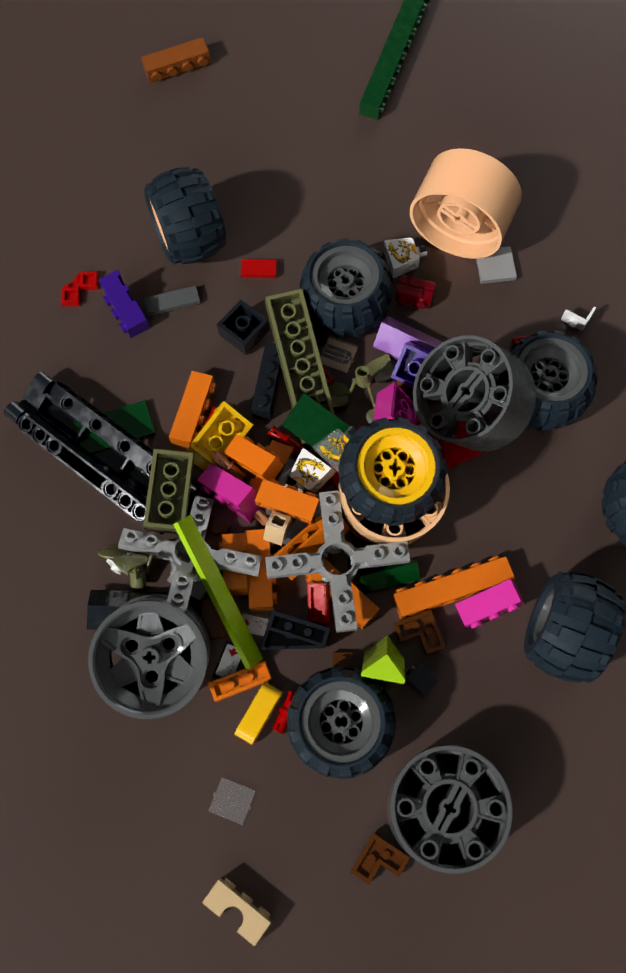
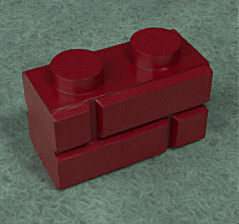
[395,275,436,309]

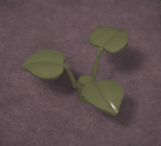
[328,354,394,424]
[98,544,153,588]

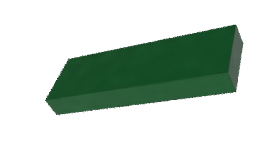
[358,560,420,593]

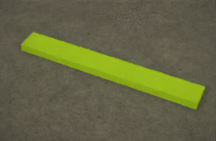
[173,515,263,670]

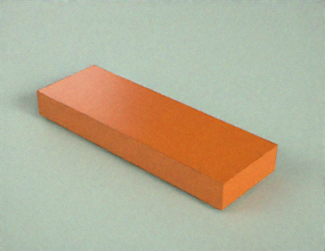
[208,660,272,703]

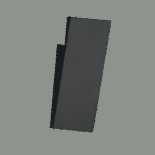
[87,590,169,632]

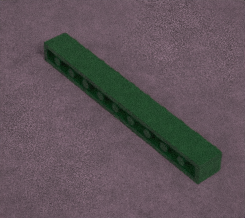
[359,0,431,120]

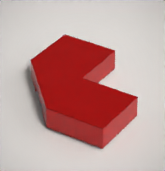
[61,271,99,307]

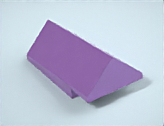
[373,316,443,361]

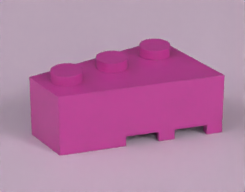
[197,463,263,523]
[455,579,525,629]

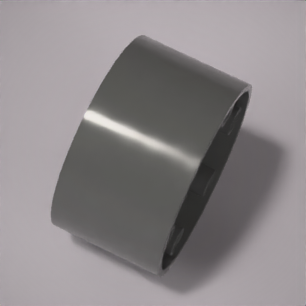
[413,335,536,452]
[387,746,512,874]

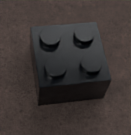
[217,300,270,355]

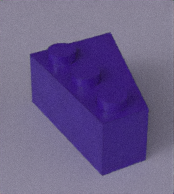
[98,270,150,338]

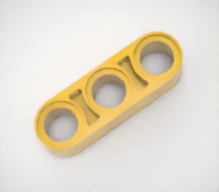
[235,682,283,745]

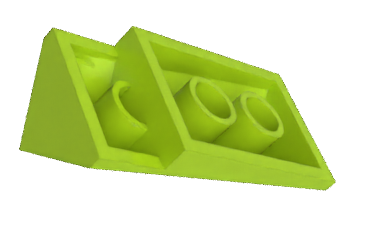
[361,635,405,684]

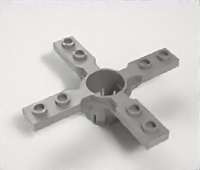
[265,490,410,633]
[118,495,262,612]

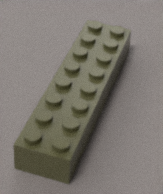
[265,289,335,446]

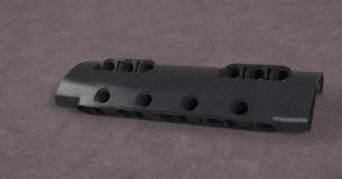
[4,371,199,535]

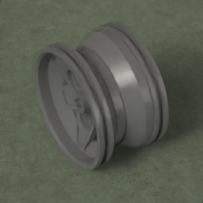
[88,594,211,719]

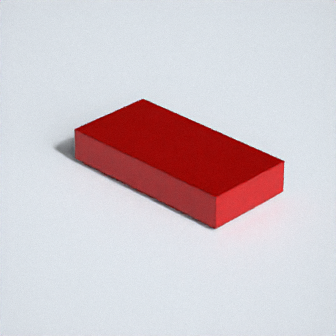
[241,259,277,278]
[307,581,330,624]

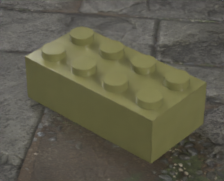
[143,449,194,534]

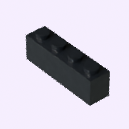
[251,342,282,421]

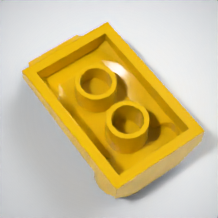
[189,401,253,471]

